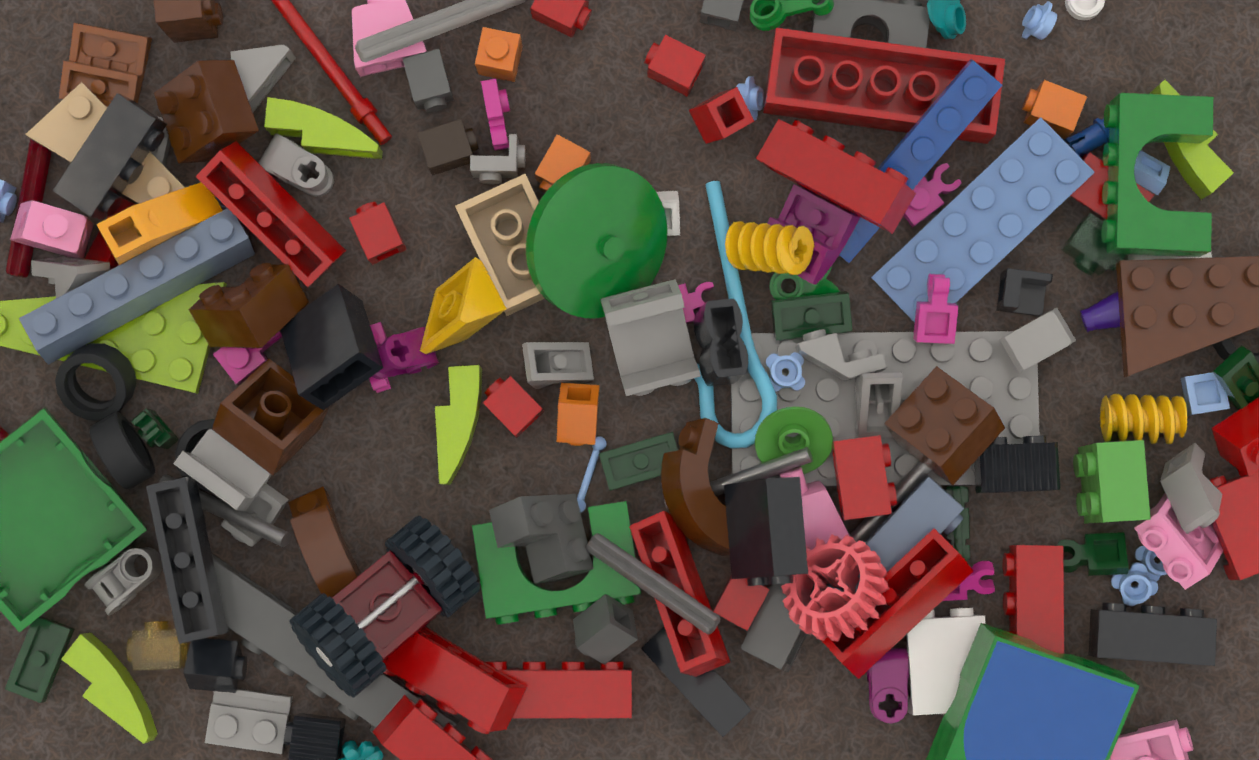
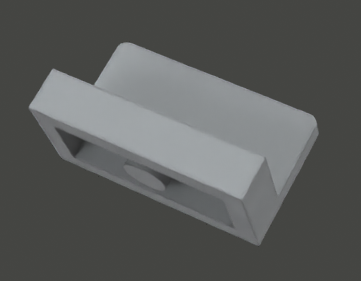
[173,429,271,511]

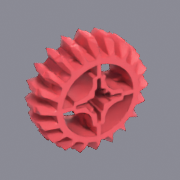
[781,534,889,642]

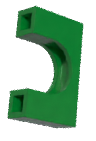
[1101,93,1214,257]
[472,501,641,625]

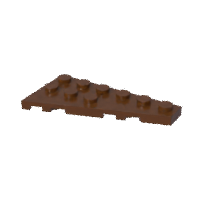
[1116,256,1259,378]

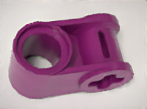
[372,327,439,379]
[866,648,909,724]

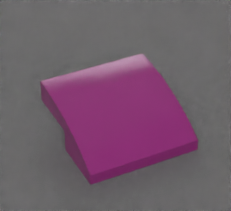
[768,184,860,285]

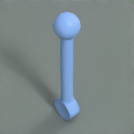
[577,436,607,513]

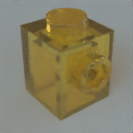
[127,621,188,671]

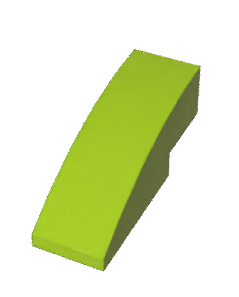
[1150,80,1234,200]
[264,97,383,159]
[435,365,482,485]
[61,633,158,744]

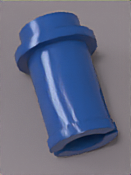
[1065,118,1109,158]

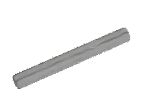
[355,0,526,62]

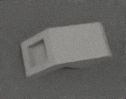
[795,329,887,381]
[1160,443,1223,534]

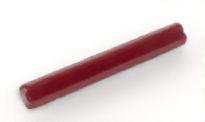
[5,139,52,278]

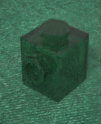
[1061,213,1126,275]

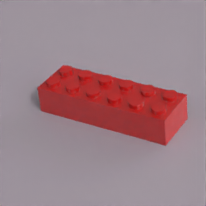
[763,28,1005,144]

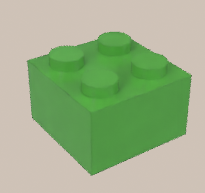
[1073,440,1151,524]

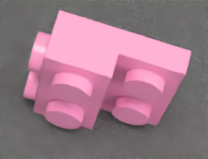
[1134,493,1223,590]
[1109,720,1193,760]

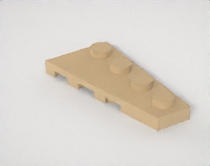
[25,82,185,204]

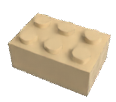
[455,174,545,316]

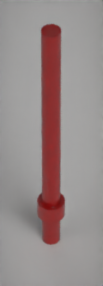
[271,0,392,145]

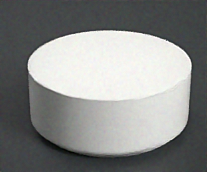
[1065,0,1105,20]

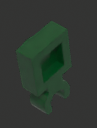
[131,408,179,449]
[1058,532,1129,576]

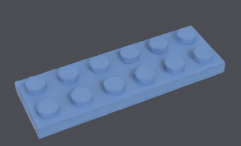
[871,117,1095,323]

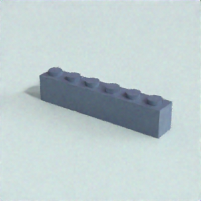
[19,208,255,365]

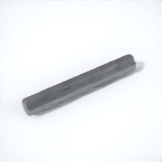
[586,533,720,634]

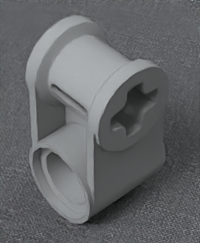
[258,134,334,197]
[85,547,163,616]

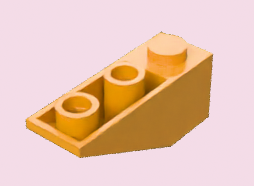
[96,182,223,265]

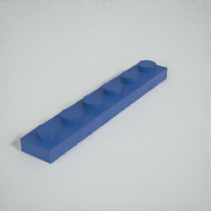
[839,59,1002,263]

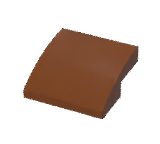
[59,23,152,107]

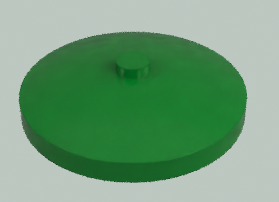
[526,163,667,318]

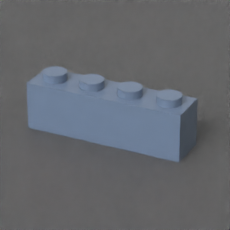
[826,475,964,593]

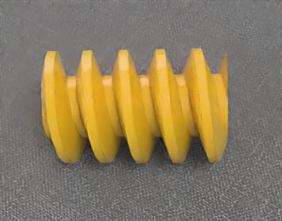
[725,221,814,275]
[1100,394,1187,444]

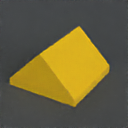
[420,257,507,354]

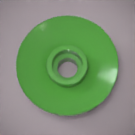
[755,406,833,474]

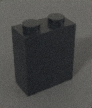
[280,284,383,410]
[724,477,808,586]

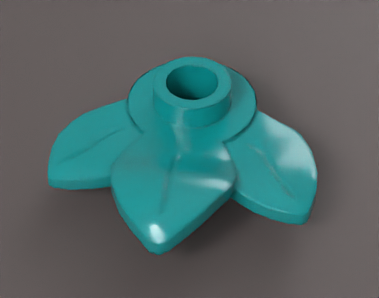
[927,0,966,39]

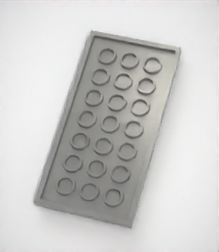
[731,331,1040,486]

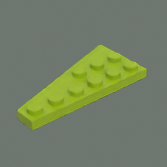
[0,282,227,394]

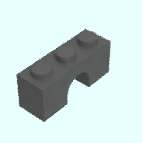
[811,0,930,48]

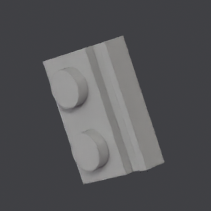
[205,689,293,754]

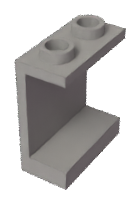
[601,279,701,396]

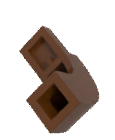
[661,418,730,556]
[288,486,362,598]

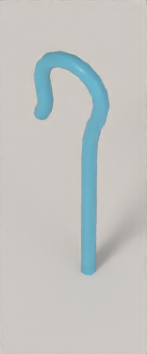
[694,181,777,449]

